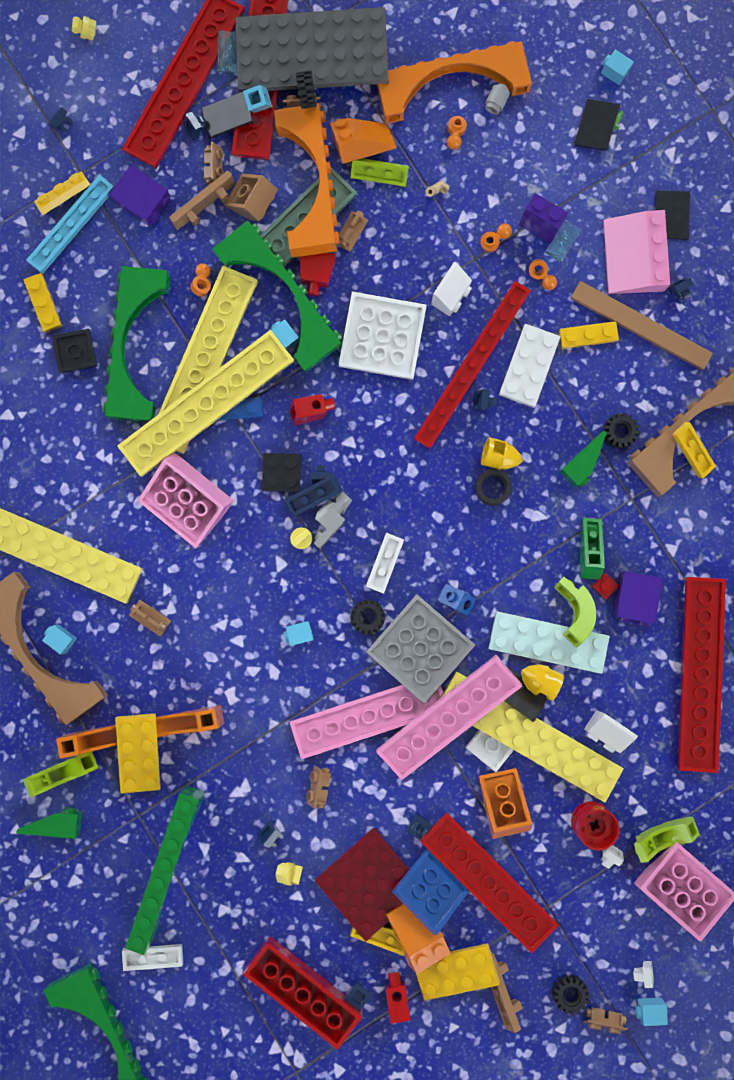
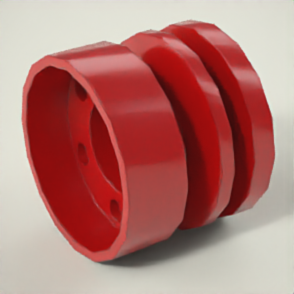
[571,801,620,851]

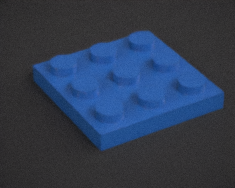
[392,849,469,935]

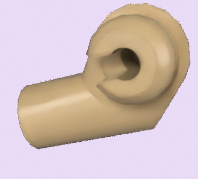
[425,181,449,197]

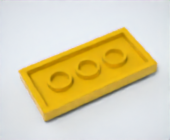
[115,713,160,794]
[416,943,500,1001]

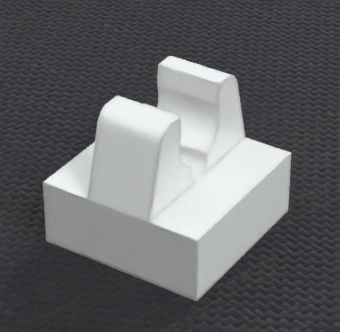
[601,845,624,869]
[633,961,654,988]

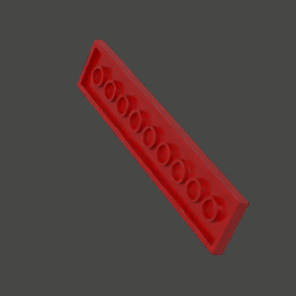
[122,0,245,169]
[232,0,289,160]
[678,577,726,773]

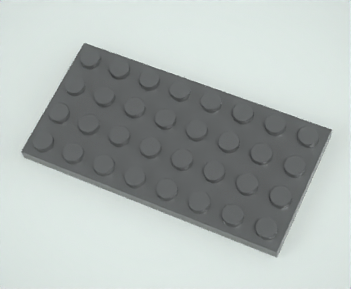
[236,7,389,93]

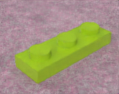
[350,158,409,187]

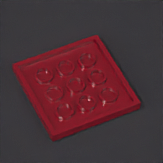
[315,827,409,942]

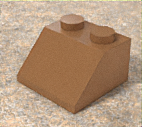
[224,173,278,222]

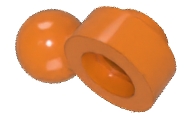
[447,116,467,150]
[481,223,512,252]
[529,259,557,290]
[190,263,211,297]

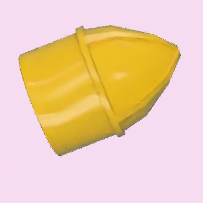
[481,437,523,470]
[521,664,564,701]

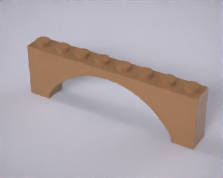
[628,366,734,497]
[0,572,108,725]

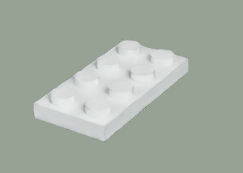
[499,324,561,408]

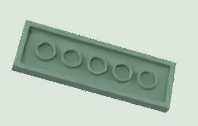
[260,167,357,267]

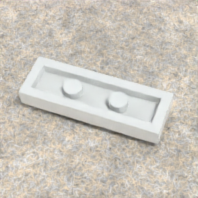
[366,533,404,594]
[122,944,183,971]

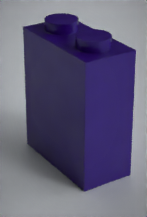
[109,165,171,227]
[519,193,568,244]
[613,571,663,627]

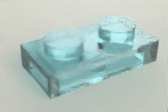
[217,30,237,74]
[545,220,582,263]

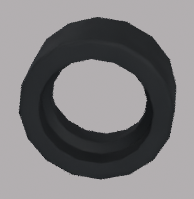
[475,469,512,506]

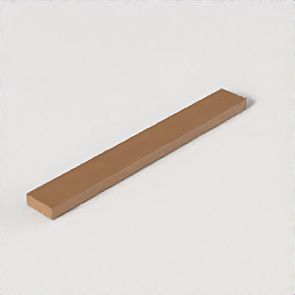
[570,281,713,371]

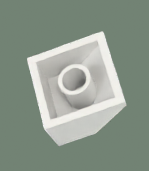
[431,262,472,316]
[584,710,638,753]

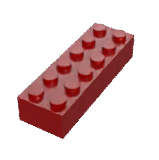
[243,936,362,1050]

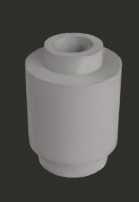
[485,83,510,115]

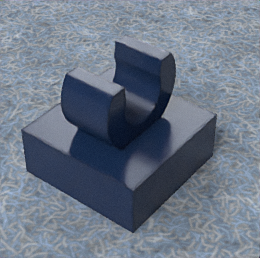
[48,107,73,132]
[183,112,206,140]
[667,278,694,300]
[472,389,496,411]
[311,465,331,485]
[405,813,432,840]
[257,820,284,848]
[344,981,372,1011]

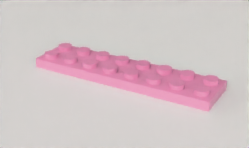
[376,655,522,780]
[290,685,443,759]

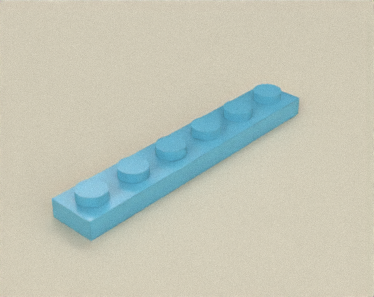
[26,175,114,274]

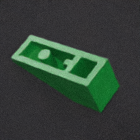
[559,431,606,488]
[580,518,605,580]
[16,807,82,839]

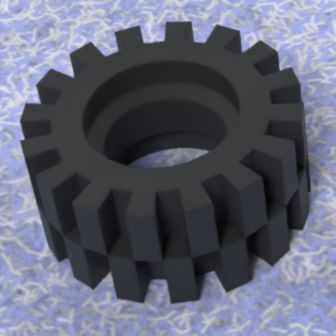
[296,70,317,109]
[603,413,640,449]
[350,600,385,635]
[552,974,590,1015]

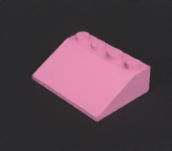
[603,210,670,294]
[137,453,234,548]
[633,842,734,942]

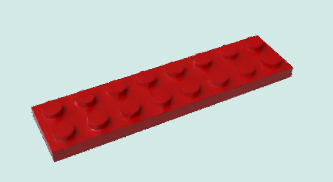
[420,812,559,953]

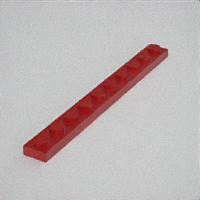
[414,281,531,449]

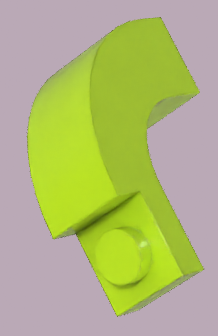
[554,577,596,648]
[23,751,98,798]
[634,816,700,863]

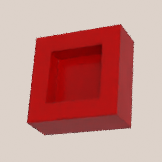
[591,573,619,600]

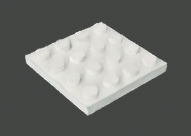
[339,292,426,380]

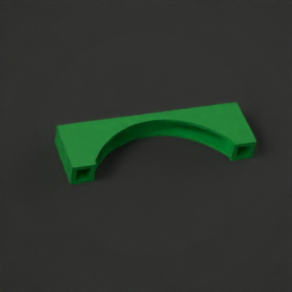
[212,220,342,372]
[103,266,171,423]
[125,786,205,955]
[43,963,147,1080]

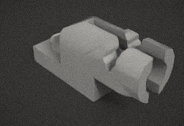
[314,491,352,549]

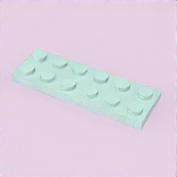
[488,611,610,674]

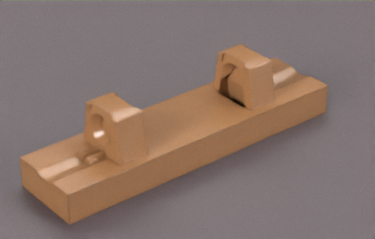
[169,170,235,230]
[491,952,522,1033]

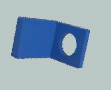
[438,584,476,616]

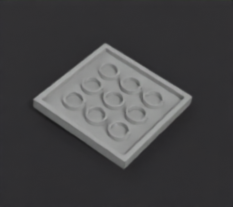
[366,595,475,704]

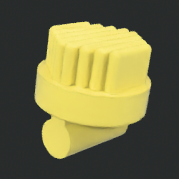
[72,16,96,40]
[290,528,312,549]
[275,862,303,886]

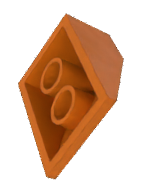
[330,118,397,164]
[479,768,532,839]
[386,904,451,974]

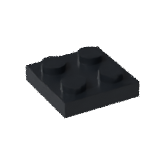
[52,328,98,374]
[262,453,302,493]

